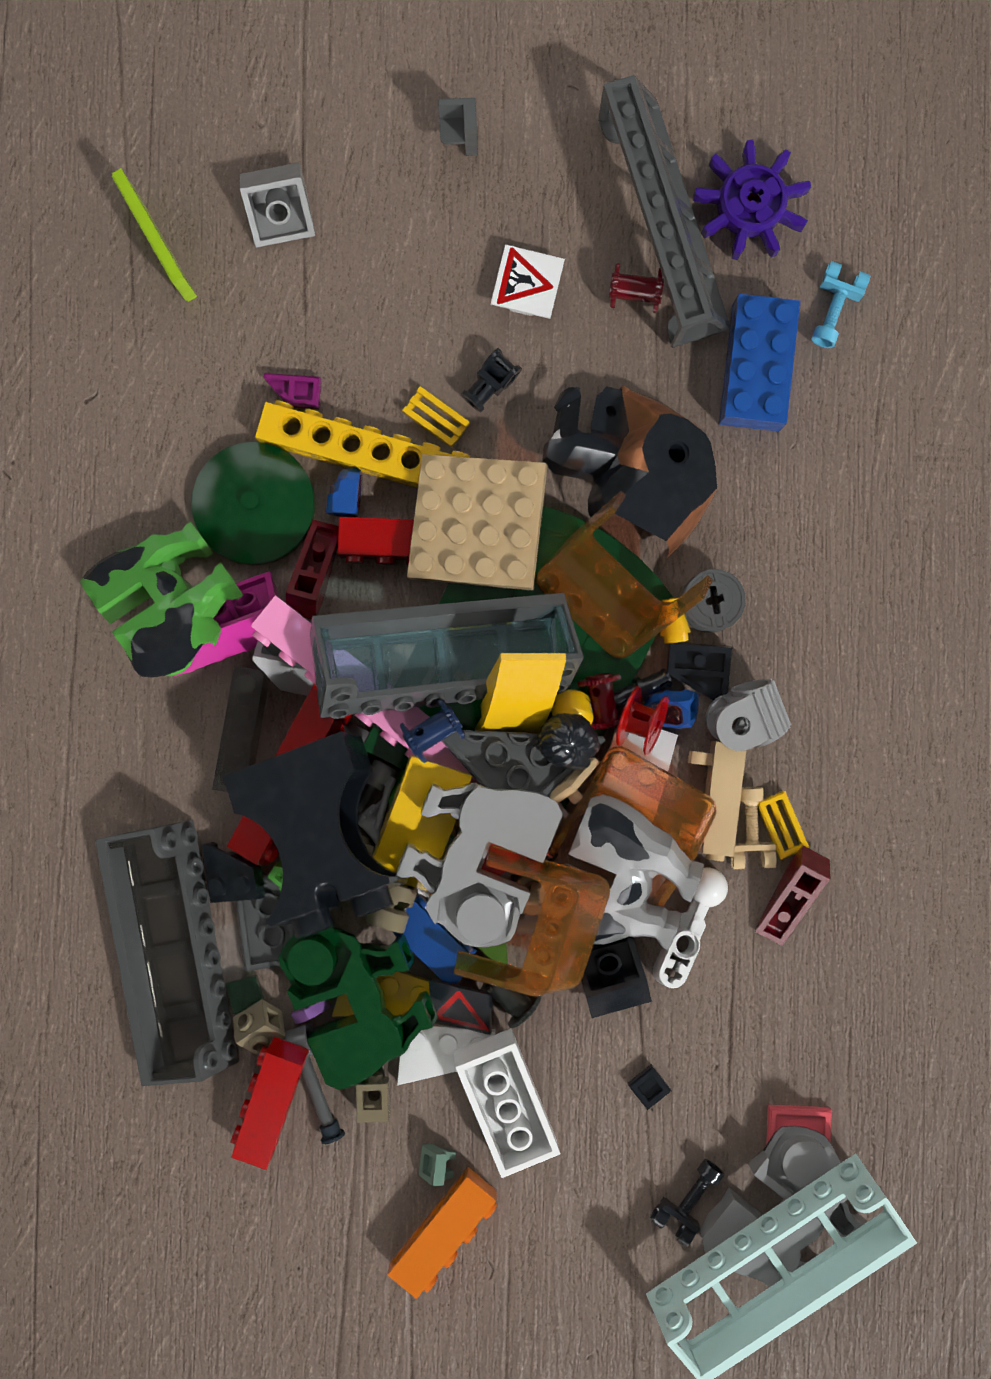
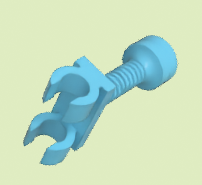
[811,261,871,348]

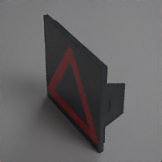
[429,979,493,1035]

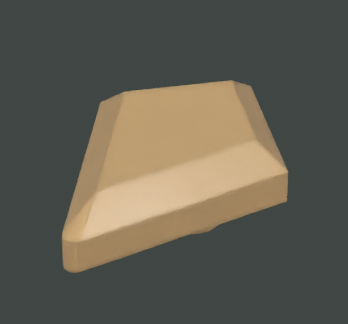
[550,757,600,804]

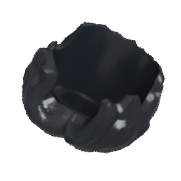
[538,713,600,770]

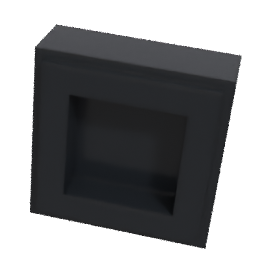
[628,1064,672,1110]

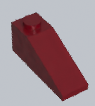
[286,520,339,619]
[755,845,830,946]

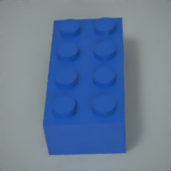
[719,294,801,432]

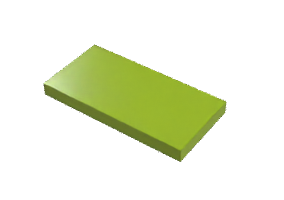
[112,168,197,302]

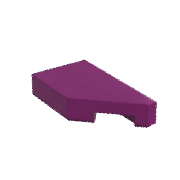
[264,373,322,410]

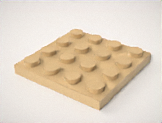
[407,454,548,590]

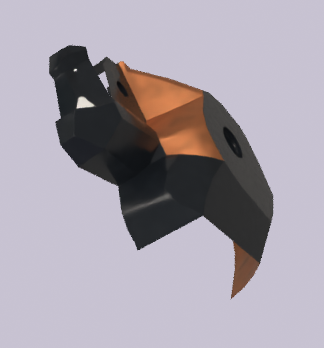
[542,386,717,558]

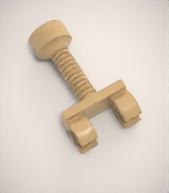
[730,787,776,869]

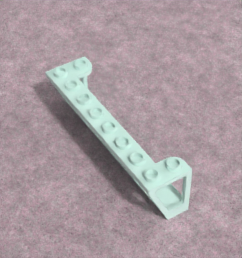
[646,1153,917,1379]

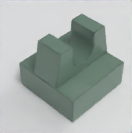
[418,1144,456,1186]

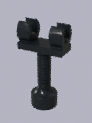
[650,1159,725,1247]

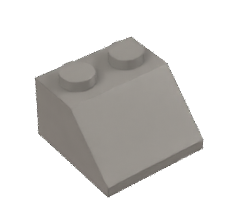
[240,162,315,248]

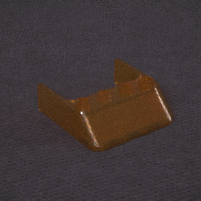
[536,491,713,658]
[548,746,717,907]
[453,845,610,996]

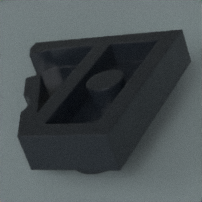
[202,842,265,903]

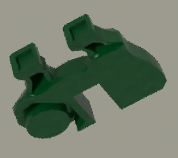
[278,927,438,1090]

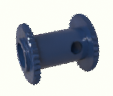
[400,699,465,763]

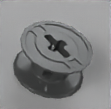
[680,569,746,632]

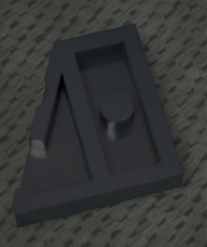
[667,643,732,701]

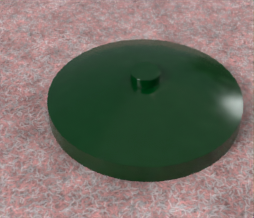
[191,442,316,565]

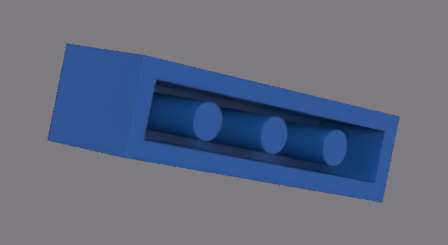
[392,894,478,984]

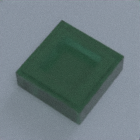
[226,974,264,1014]

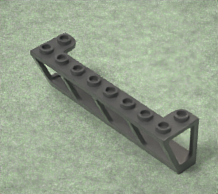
[598,75,731,348]

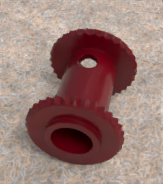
[609,263,664,313]
[577,673,621,730]

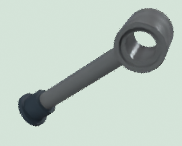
[282,1024,345,1145]

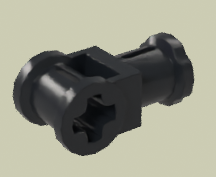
[461,348,522,413]

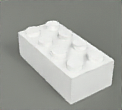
[453,1028,560,1178]

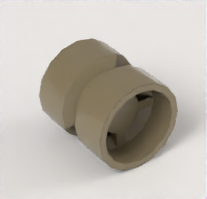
[365,884,418,933]

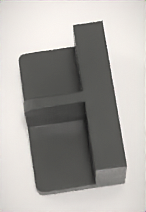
[438,98,478,156]

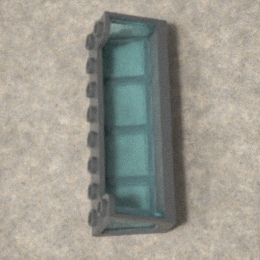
[310,593,584,719]

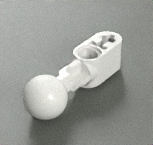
[653,867,728,988]

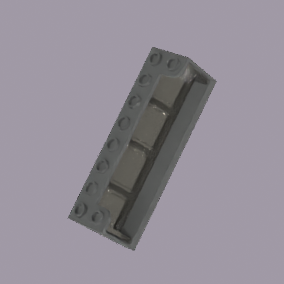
[95,820,239,1086]

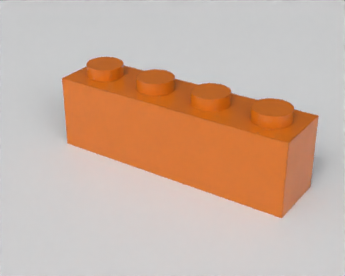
[387,1167,497,1299]

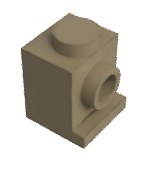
[356,1072,391,1123]

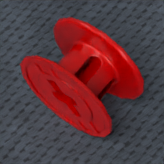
[616,686,669,756]

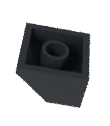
[572,936,652,1018]

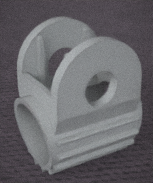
[705,679,791,751]

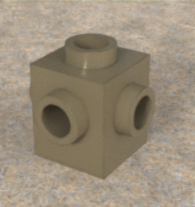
[233,999,285,1055]

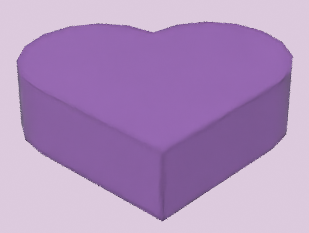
[291,999,332,1024]

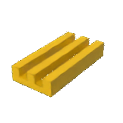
[402,386,470,448]
[757,790,809,859]

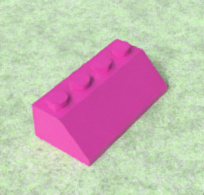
[174,571,280,677]

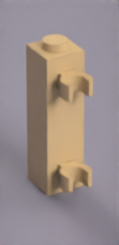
[679,741,747,861]

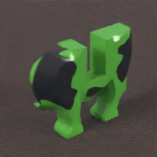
[80,521,244,678]

